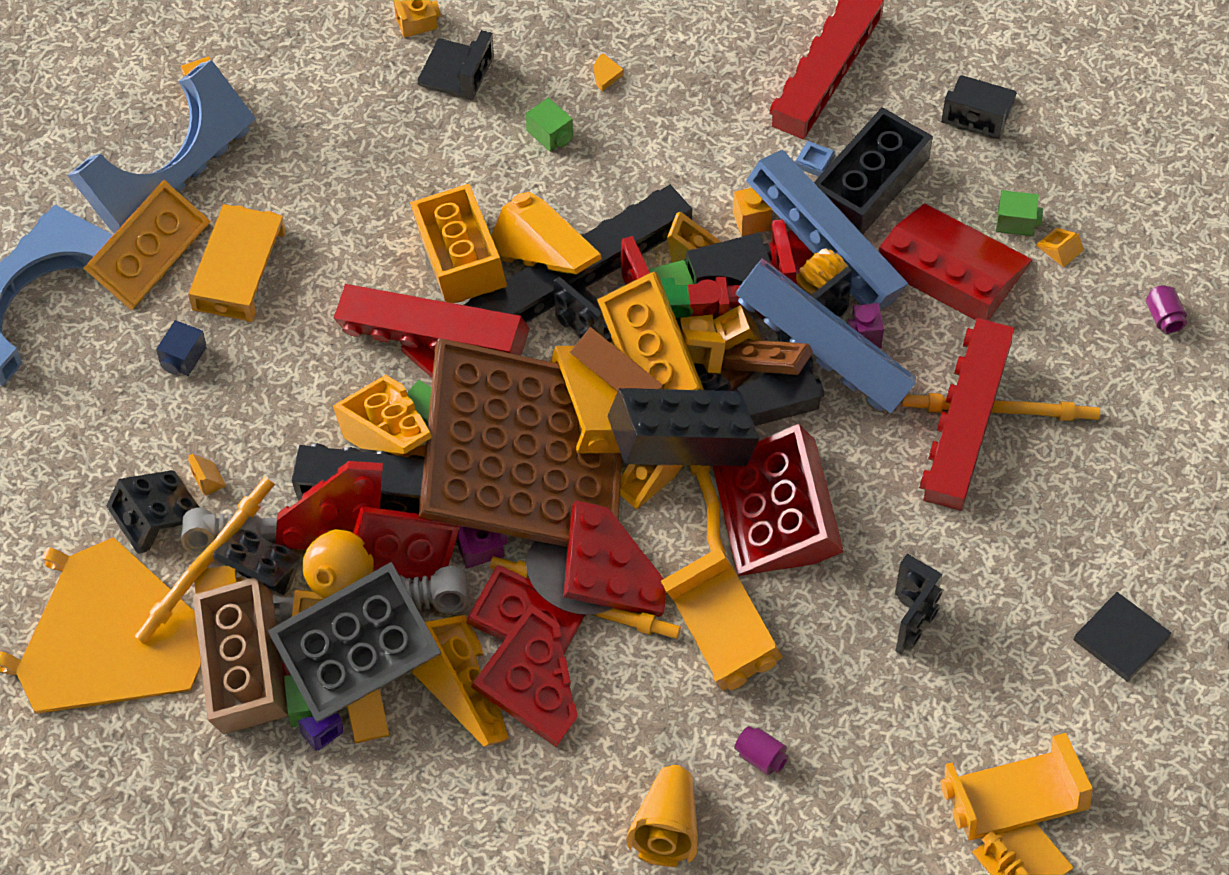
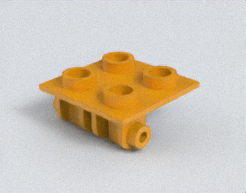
[972,824,1074,875]

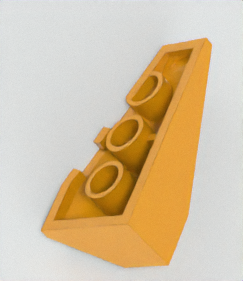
[491,191,602,274]
[333,375,432,454]
[412,615,509,747]

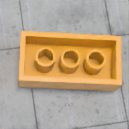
[410,184,507,303]

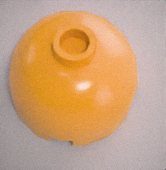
[303,529,374,598]

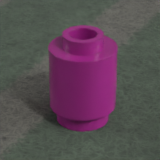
[1145,285,1187,334]
[734,726,789,775]

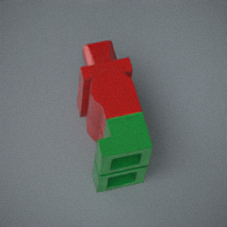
[661,277,743,332]

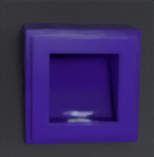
[298,713,344,751]

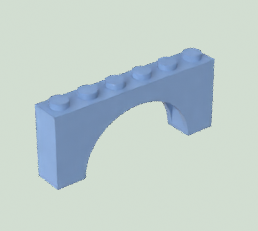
[67,60,256,234]
[0,204,113,387]

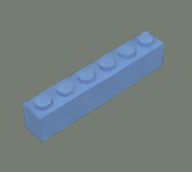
[746,149,908,310]
[736,258,916,413]

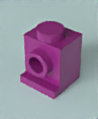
[847,303,884,349]
[456,526,508,569]

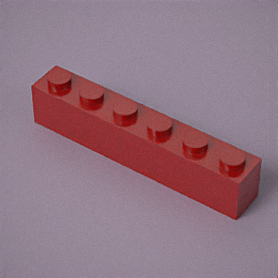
[769,0,884,140]
[333,284,530,356]
[919,318,1015,511]

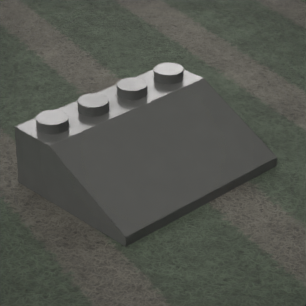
[268,562,442,723]

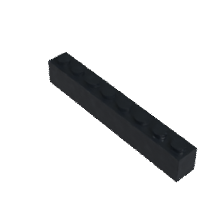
[464,184,693,323]

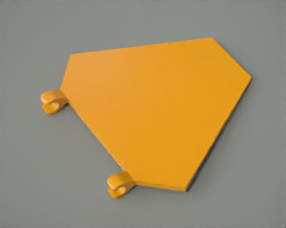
[0,537,201,714]

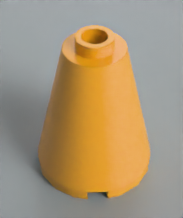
[626,765,699,867]

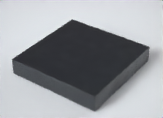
[1073,592,1171,682]

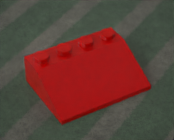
[878,203,1033,321]
[713,424,844,576]

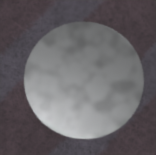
[526,541,613,614]

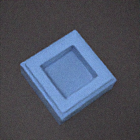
[795,141,835,177]

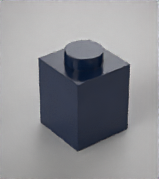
[156,320,207,376]

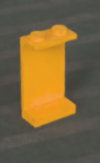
[188,204,286,322]
[550,346,621,453]
[661,547,783,691]
[941,733,1093,841]

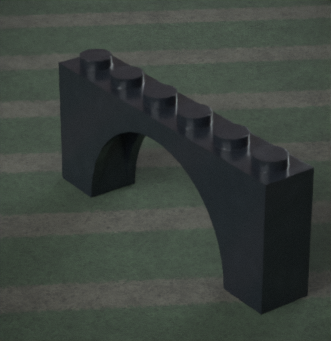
[685,233,824,426]

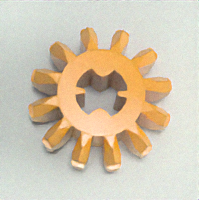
[796,249,848,295]

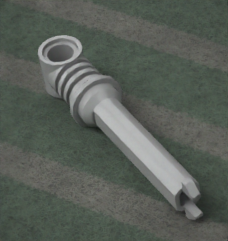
[181,508,277,555]
[273,566,467,625]

